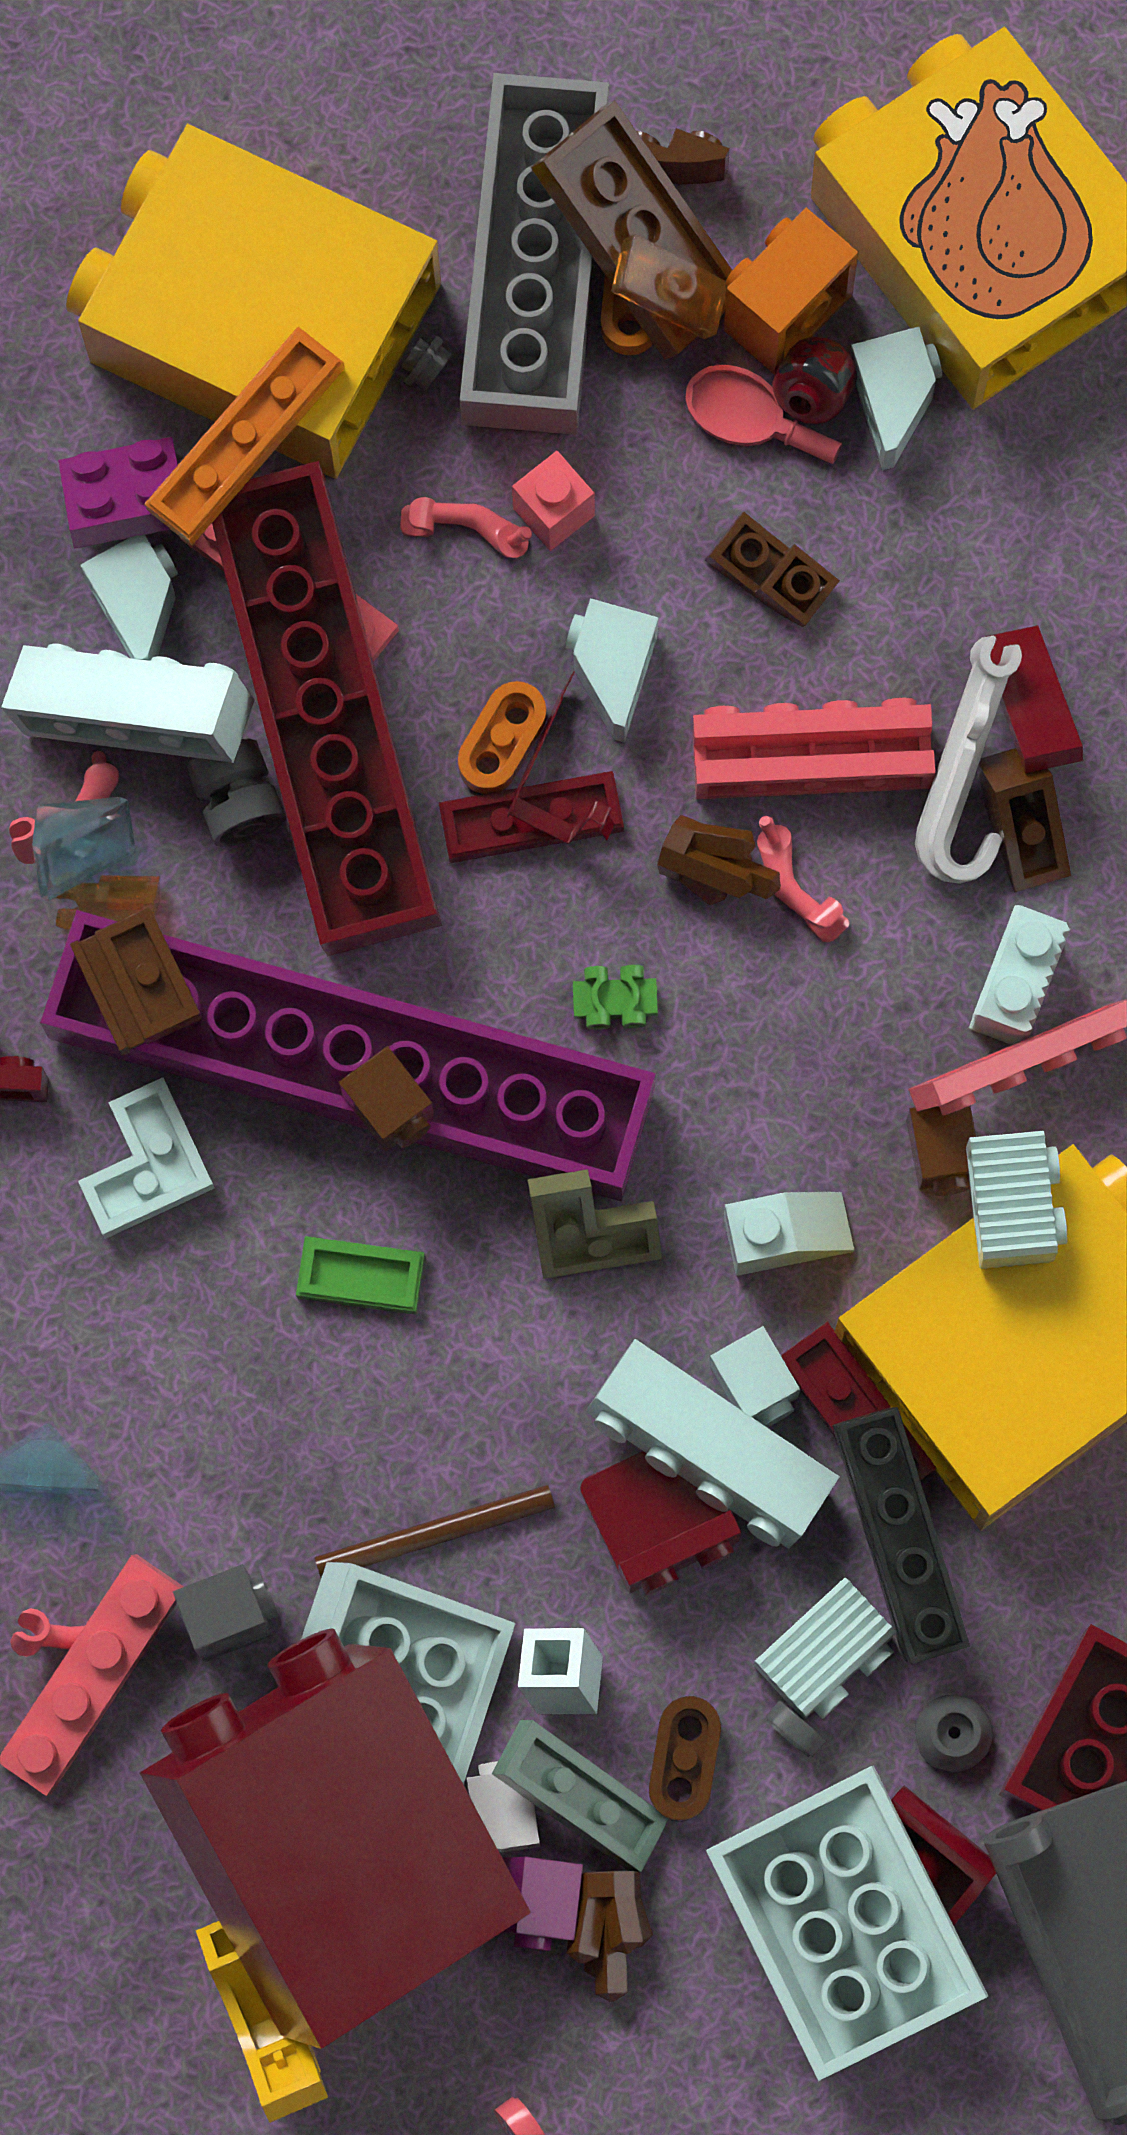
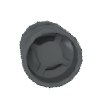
[186,738,286,847]

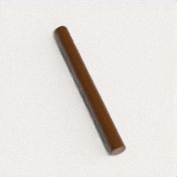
[315,1485,555,1578]

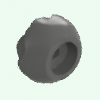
[915,1694,993,1773]

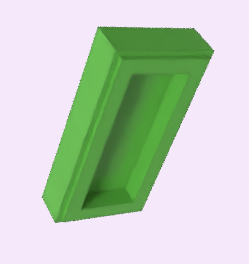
[296,1236,425,1315]

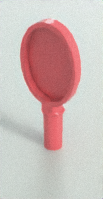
[686,365,842,464]

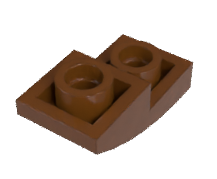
[637,128,730,185]
[705,512,840,627]

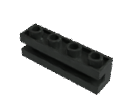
[832,1407,970,1665]

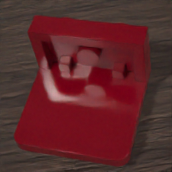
[580,1451,741,1595]

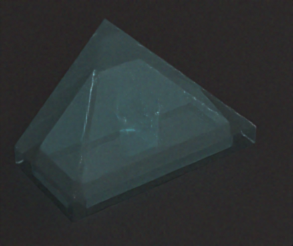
[32,797,136,901]
[0,1423,104,1497]

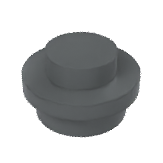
[401,335,452,391]

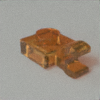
[54,875,160,929]

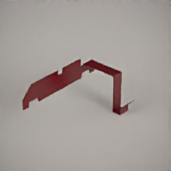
[507,671,615,844]

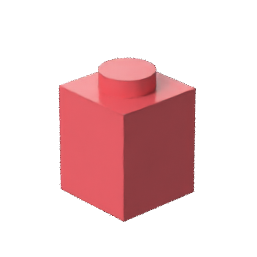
[512,451,595,551]

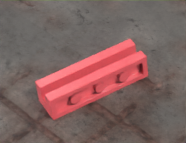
[692,698,935,799]

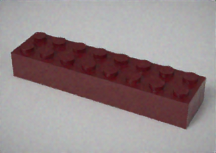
[212,461,442,957]

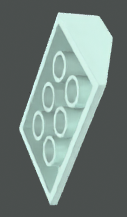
[301,1562,515,1784]
[706,1765,988,2081]

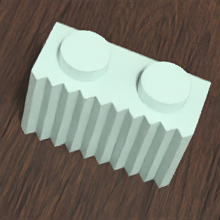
[969,905,1070,1045]
[966,1131,1067,1269]
[753,1577,896,1720]

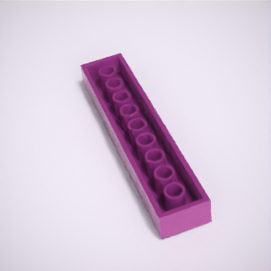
[40,910,656,1202]

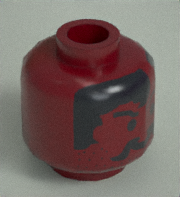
[772,337,858,424]

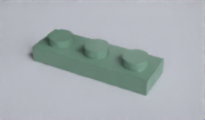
[492,1720,669,1872]

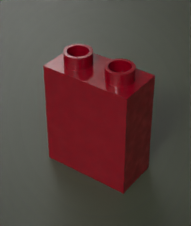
[139,1628,531,2049]

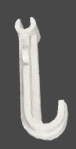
[915,636,1022,884]

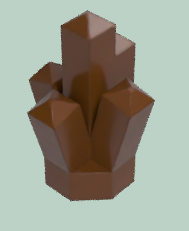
[657,815,781,905]
[566,1871,653,2002]

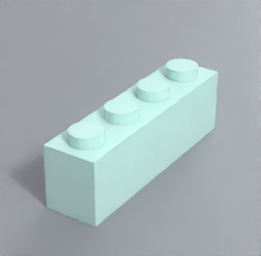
[1,644,255,763]
[586,1339,840,1549]

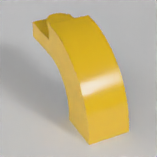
[196,1921,328,2123]

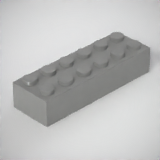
[460,73,609,435]

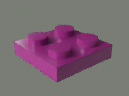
[58,437,178,549]

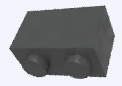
[173,1564,279,1662]

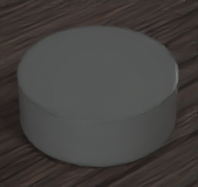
[766,1700,827,1757]

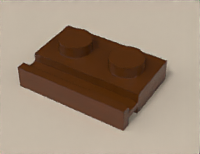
[70,907,202,1056]

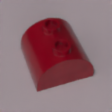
[891,1785,996,1926]

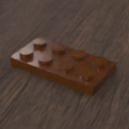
[531,100,732,360]

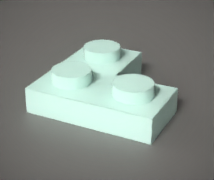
[78,1078,215,1239]

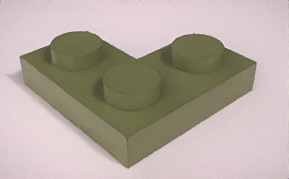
[528,1169,662,1279]

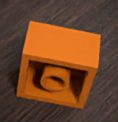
[724,207,858,375]

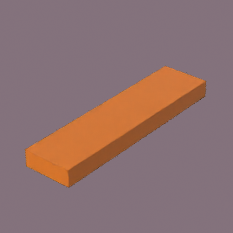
[145,327,345,546]

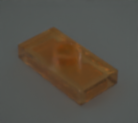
[611,234,727,339]

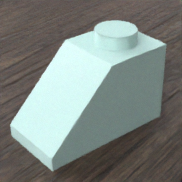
[851,327,942,470]
[81,535,178,661]
[566,598,658,743]
[724,1192,854,1276]

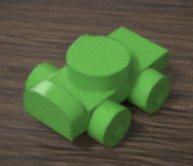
[573,965,658,1030]

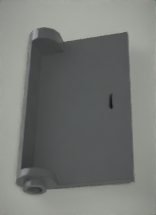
[983,1781,1127,2125]

